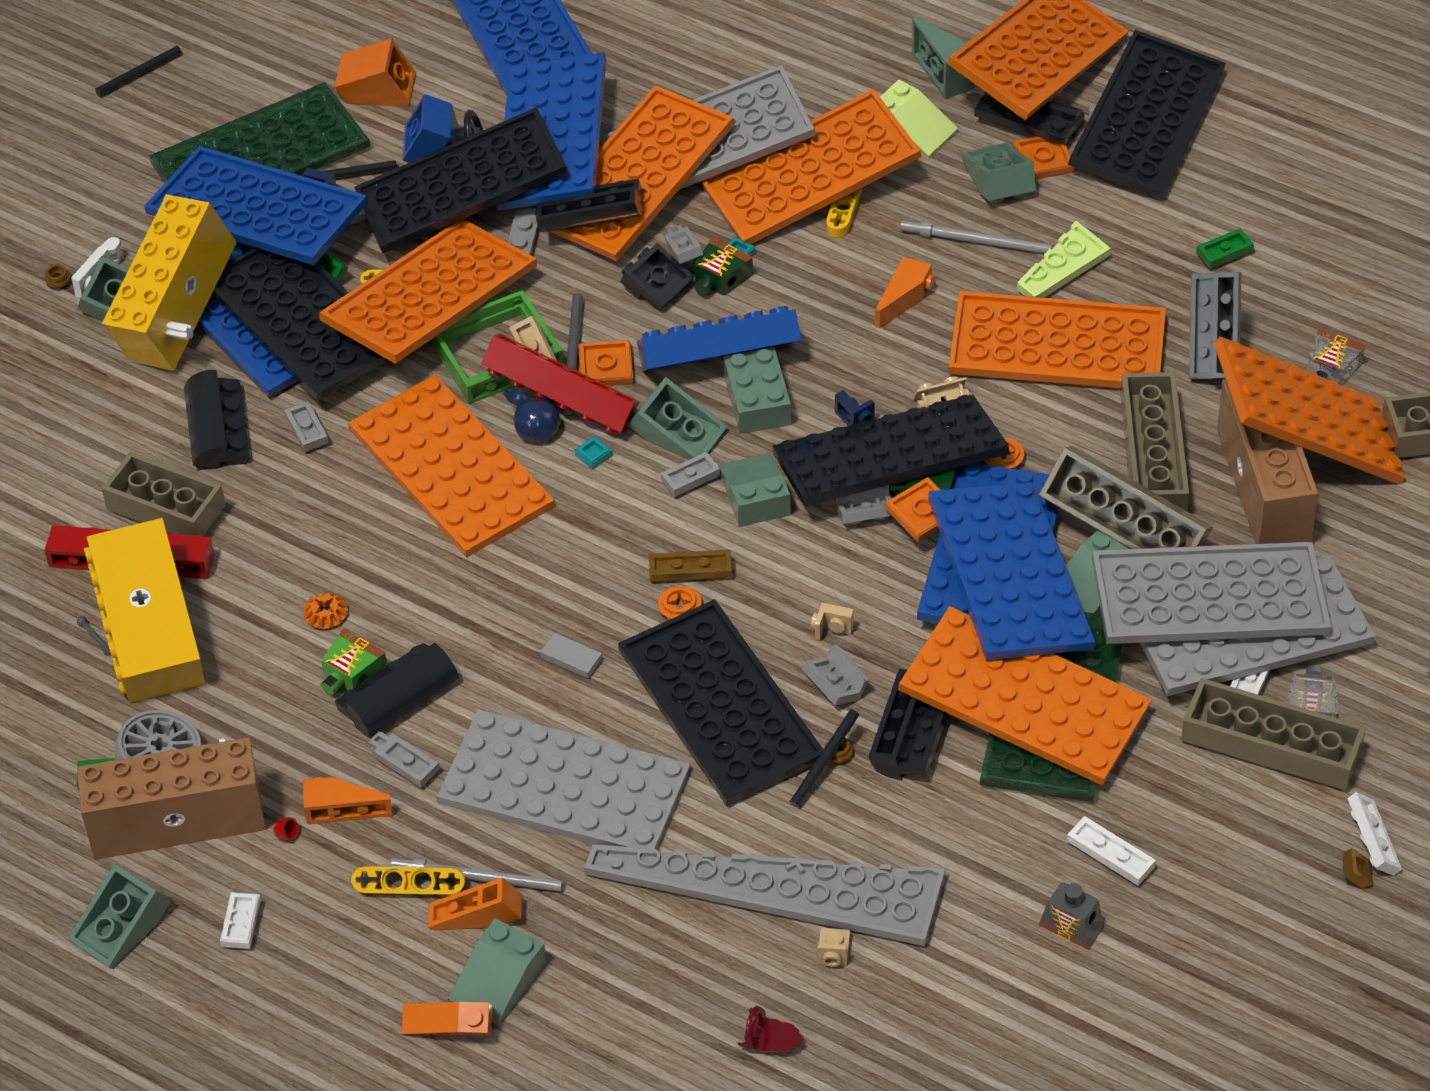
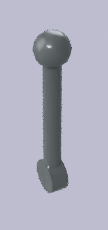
[77,616,111,656]

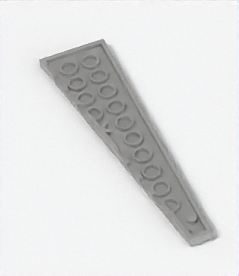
[584,844,945,946]

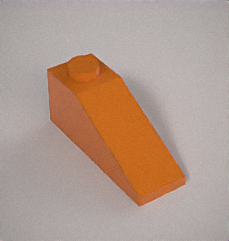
[875,257,935,328]
[303,777,393,824]
[428,877,522,930]
[401,1002,493,1037]

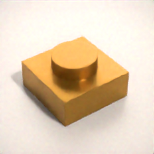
[1343,848,1372,889]

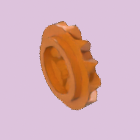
[984,437,1024,469]
[658,586,702,620]
[304,591,347,629]

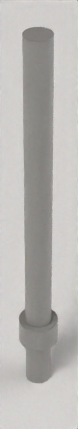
[901,221,1052,254]
[390,858,563,892]

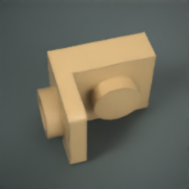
[811,603,854,641]
[817,928,850,967]

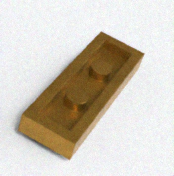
[649,549,732,582]

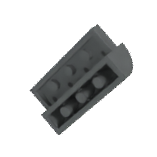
[1189,272,1242,380]

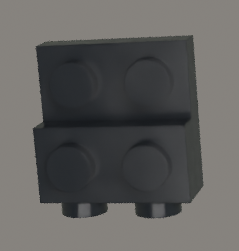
[620,243,695,311]

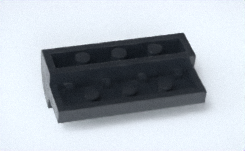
[974,92,1084,146]
[536,178,643,233]
[184,370,250,468]
[334,643,459,738]
[868,669,948,780]

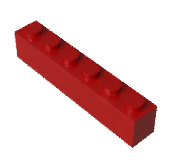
[481,333,640,434]
[44,525,214,579]

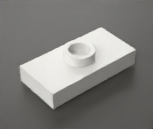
[220,892,261,949]

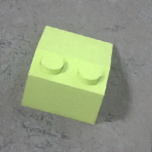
[880,80,958,160]

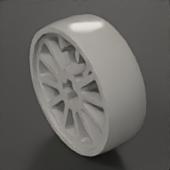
[115,710,201,760]

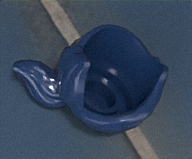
[503,389,560,443]

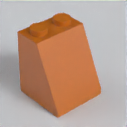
[334,38,416,106]

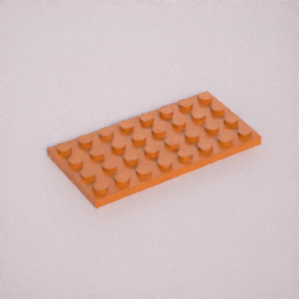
[947,0,1129,120]
[550,85,735,261]
[700,89,922,244]
[319,219,537,364]
[948,291,1166,388]
[1214,336,1406,484]
[348,374,555,558]
[898,606,1152,786]

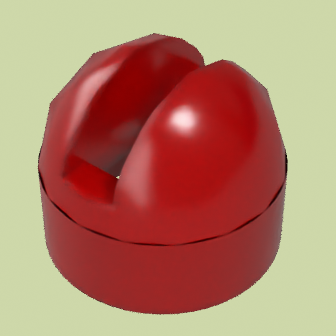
[273,817,299,841]

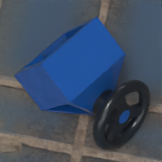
[403,94,483,163]

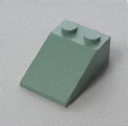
[912,17,972,99]
[960,142,1036,202]
[77,256,129,321]
[628,377,727,460]
[718,453,791,527]
[1066,530,1128,624]
[68,864,173,968]
[448,918,547,1028]

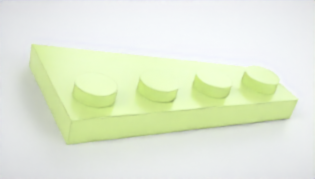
[1017,221,1111,298]

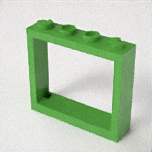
[431,290,563,404]

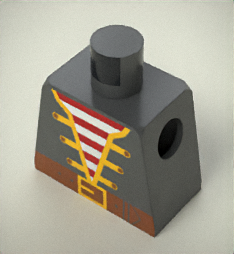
[1039,882,1103,950]

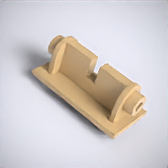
[913,376,970,408]

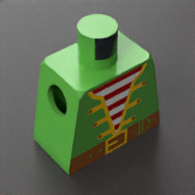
[321,629,387,695]

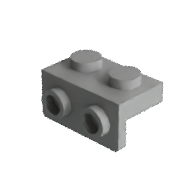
[836,485,892,525]
[802,644,869,706]

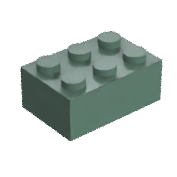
[723,347,791,434]

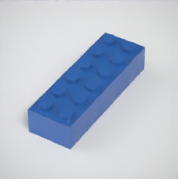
[637,306,801,372]

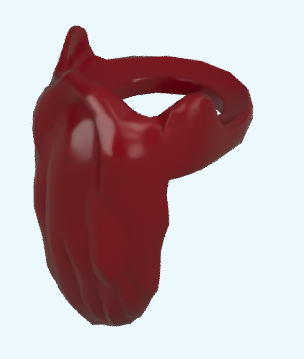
[737,1006,802,1053]

